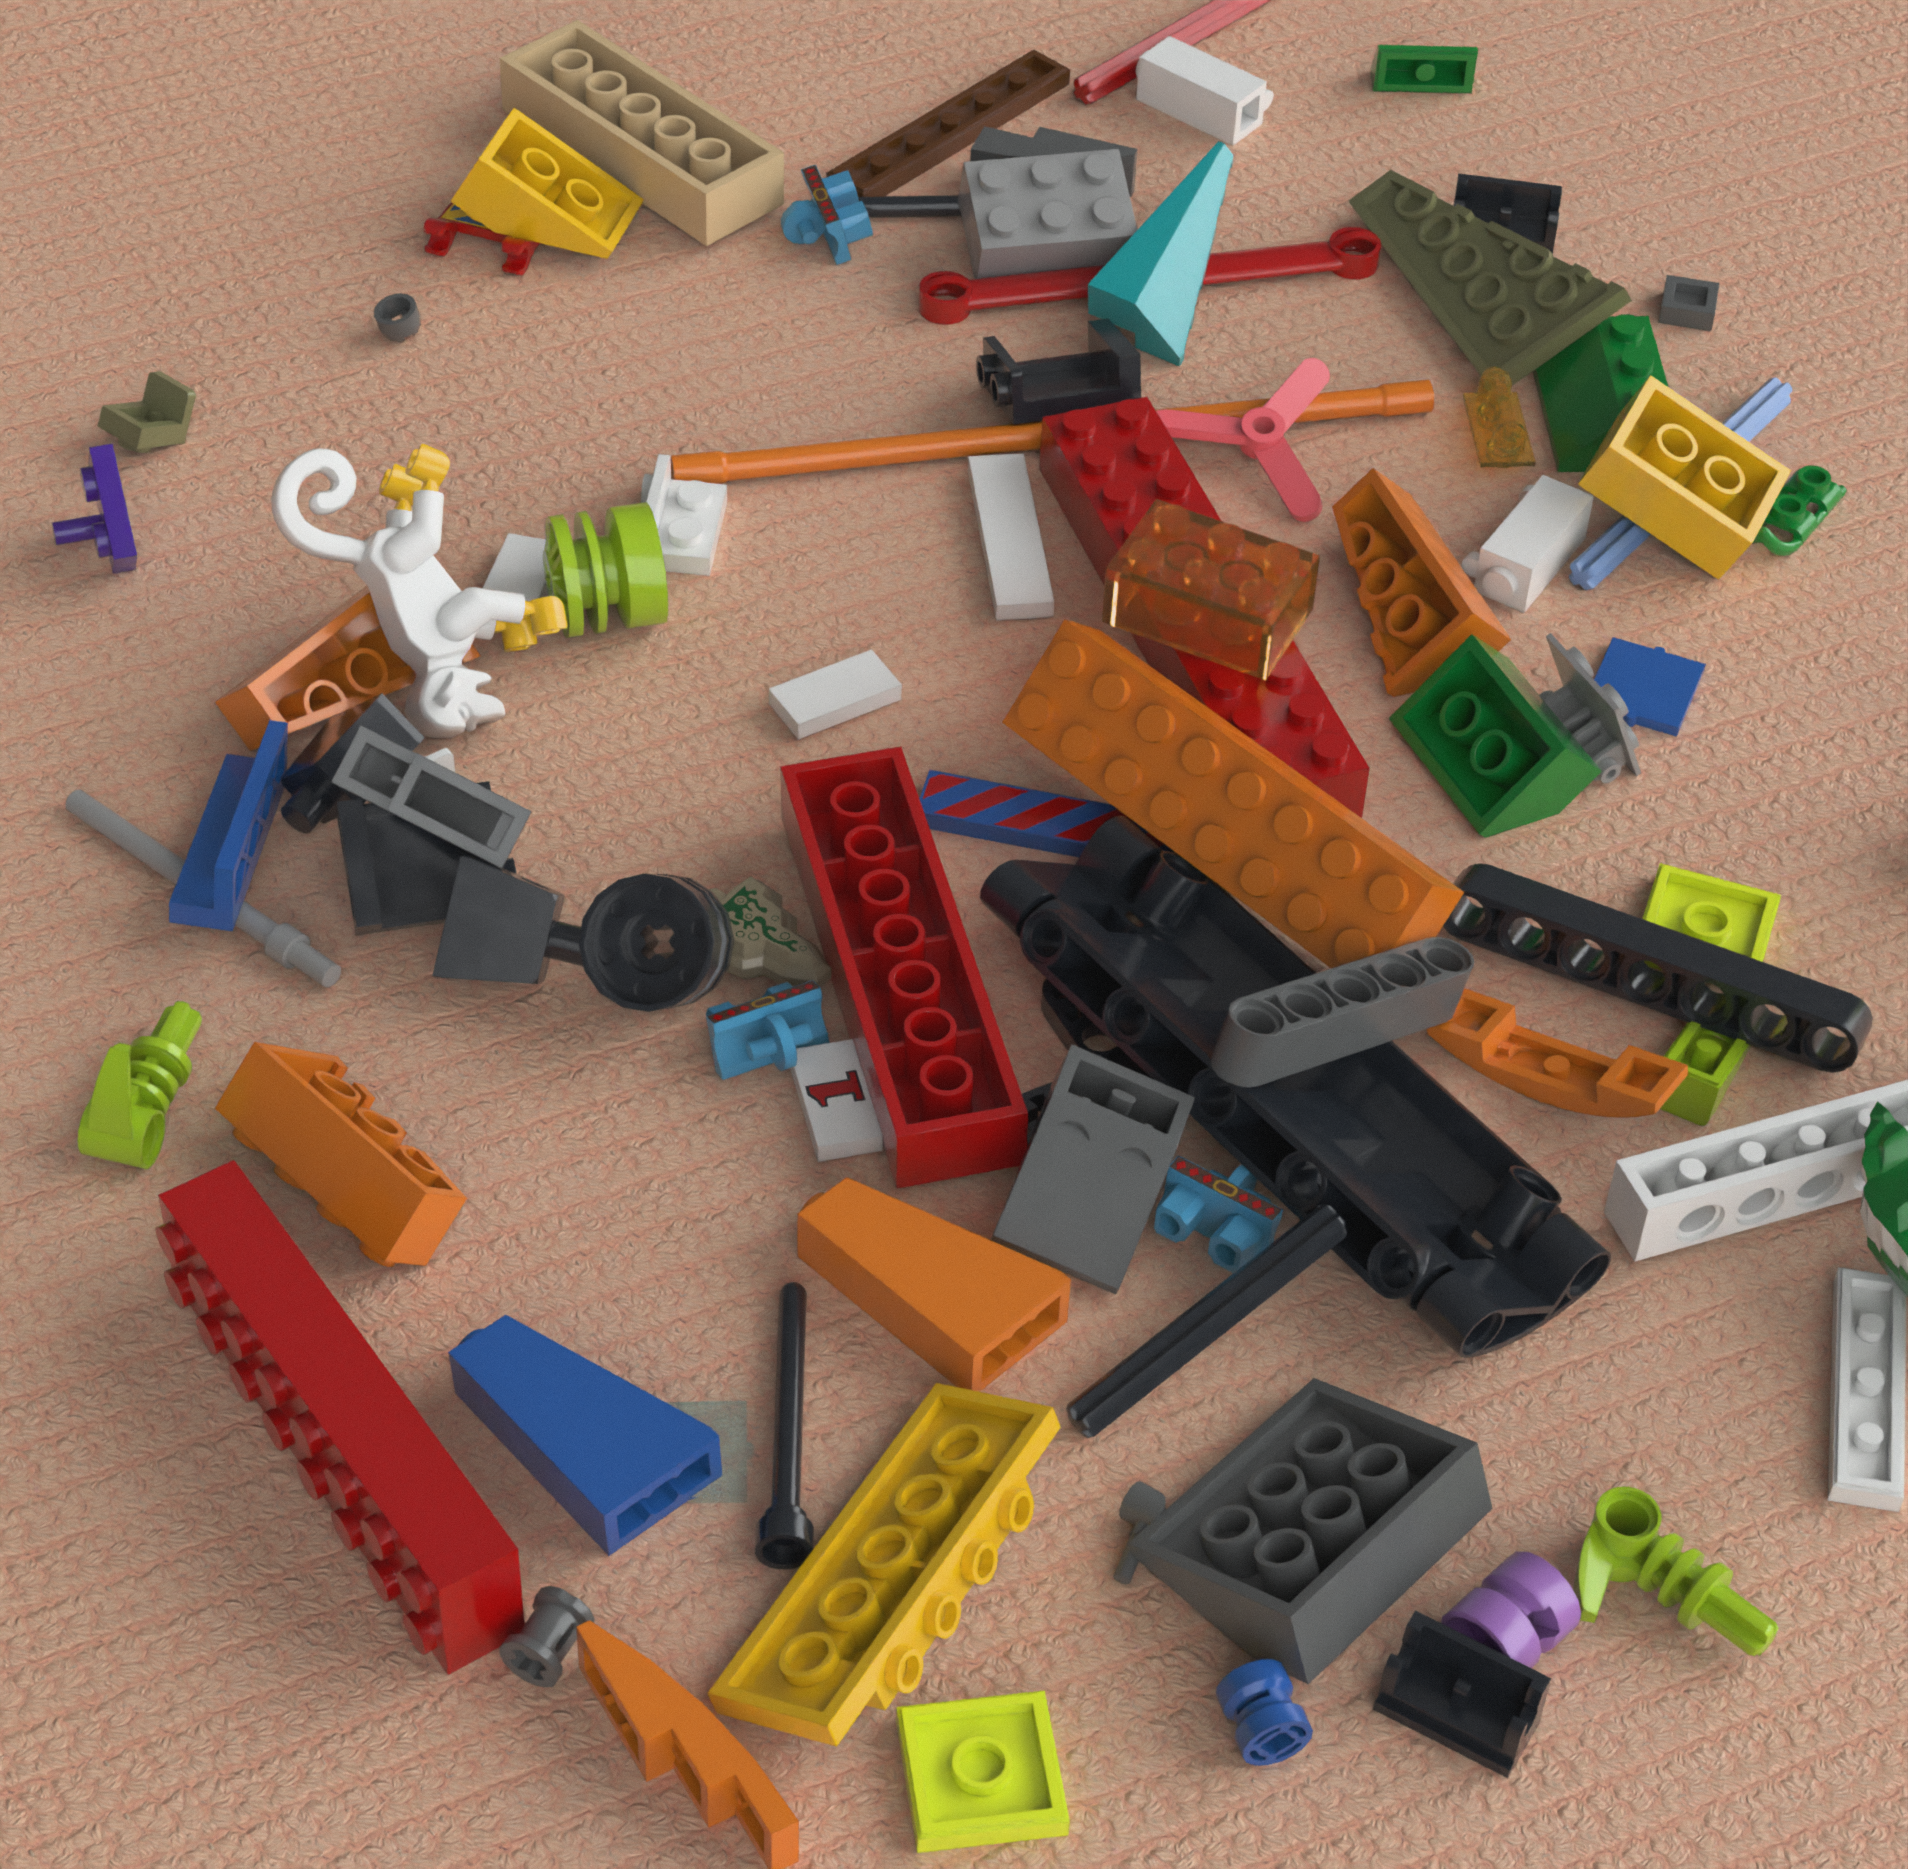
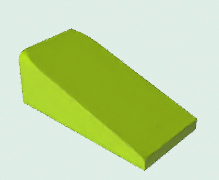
[1660,1021,1751,1126]

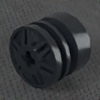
[578,873,734,1012]

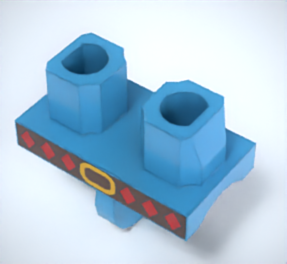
[781,164,873,265]
[706,980,829,1080]
[1154,1155,1283,1273]

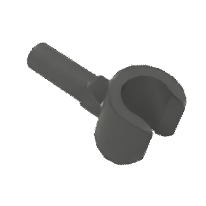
[1113,1481,1166,1584]

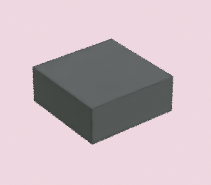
[1658,275,1720,331]

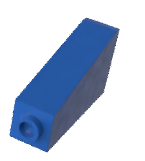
[448,1314,723,1556]

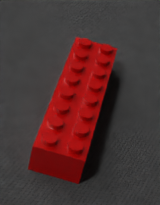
[780,746,1028,1189]
[156,1160,525,1675]

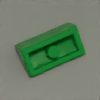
[1370,45,1478,94]

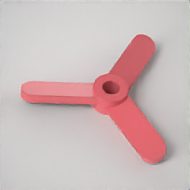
[1156,358,1330,522]

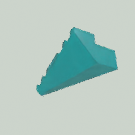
[1088,141,1234,367]

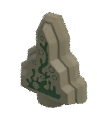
[709,877,831,988]

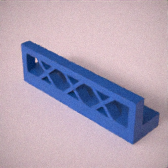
[169,720,288,932]

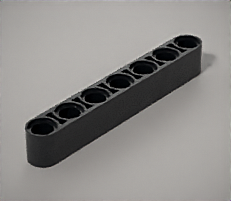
[1443,863,1873,1073]

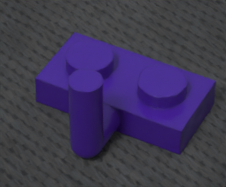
[52,444,137,574]

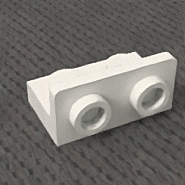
[641,454,727,576]

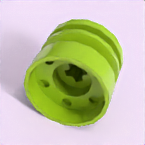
[543,502,668,638]

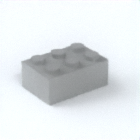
[958,149,1137,279]

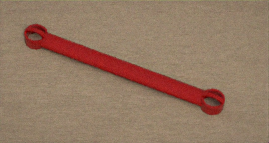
[919,227,1381,325]

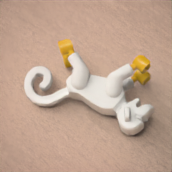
[271,444,567,738]

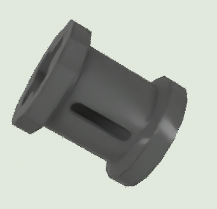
[499,1586,595,1688]

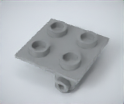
[1540,633,1641,783]

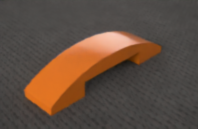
[1427,988,1688,1118]

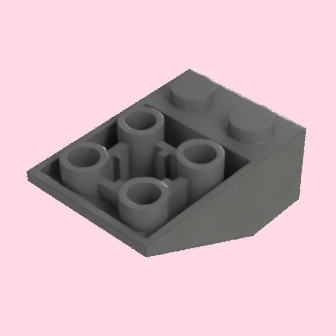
[991,1044,1195,1294]

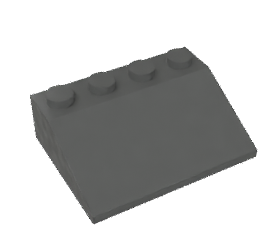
[1128,1378,1493,1684]

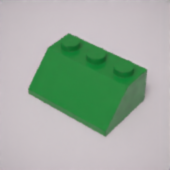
[1533,314,1669,472]
[1389,634,1602,838]

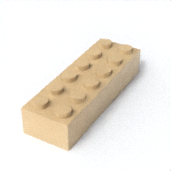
[499,20,784,246]

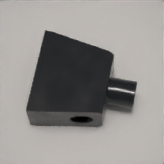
[281,693,425,834]
[432,856,583,984]

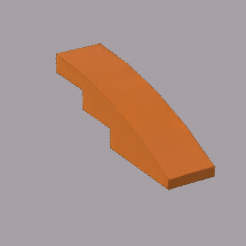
[576,1620,799,1869]

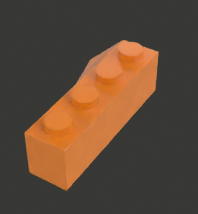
[1332,468,1511,697]
[215,585,481,751]
[214,1042,467,1267]

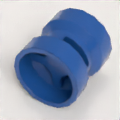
[1216,1659,1313,1766]

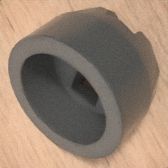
[374,293,421,342]

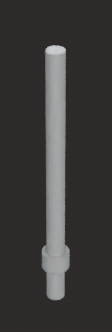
[65,790,341,988]

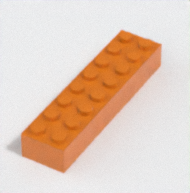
[1002,619,1464,969]

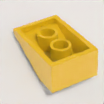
[450,108,644,259]

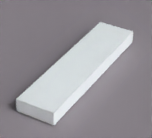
[968,453,1055,620]
[1828,1267,1906,1512]

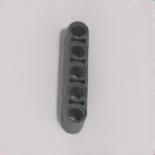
[1211,937,1475,1088]

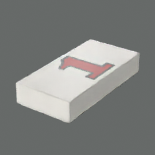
[790,1039,883,1162]

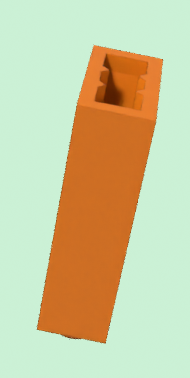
[797,1177,1071,1392]

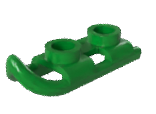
[1752,465,1847,556]

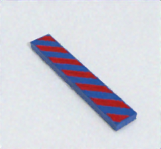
[919,770,1177,858]

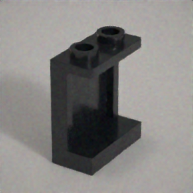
[976,318,1141,424]
[336,781,517,936]

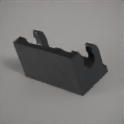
[1453,173,1562,255]
[1373,1611,1551,1778]

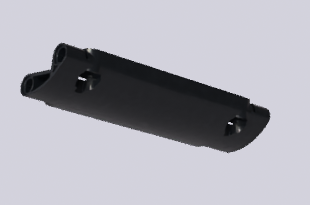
[980,815,1611,1358]

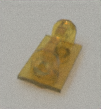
[1463,367,1536,468]

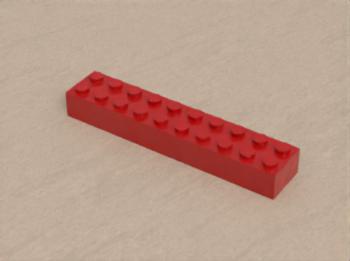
[1039,397,1370,818]

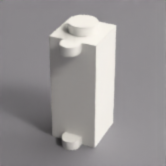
[1136,36,1273,146]
[1462,475,1594,613]

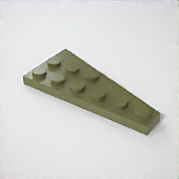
[1348,170,1632,397]

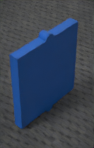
[1594,637,1706,737]

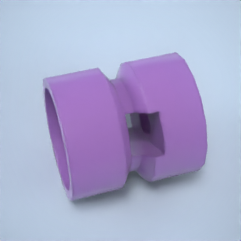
[1441,1551,1581,1668]

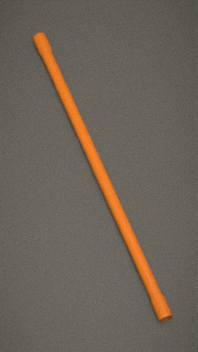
[670,379,1434,484]

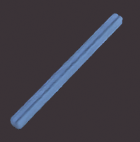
[1569,377,1793,590]

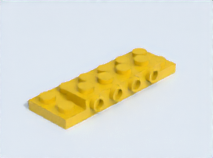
[707,1383,1061,1747]

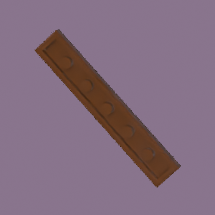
[826,49,1070,197]

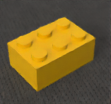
[1578,375,1791,580]

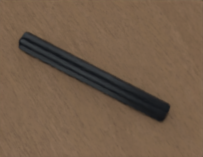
[1066,1204,1347,1438]

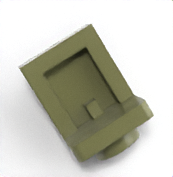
[97,371,196,453]

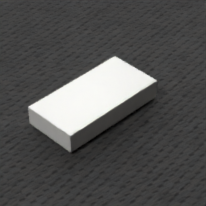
[483,533,548,601]
[769,649,902,740]

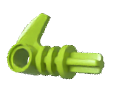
[78,1001,202,1169]
[1573,1487,1778,1656]

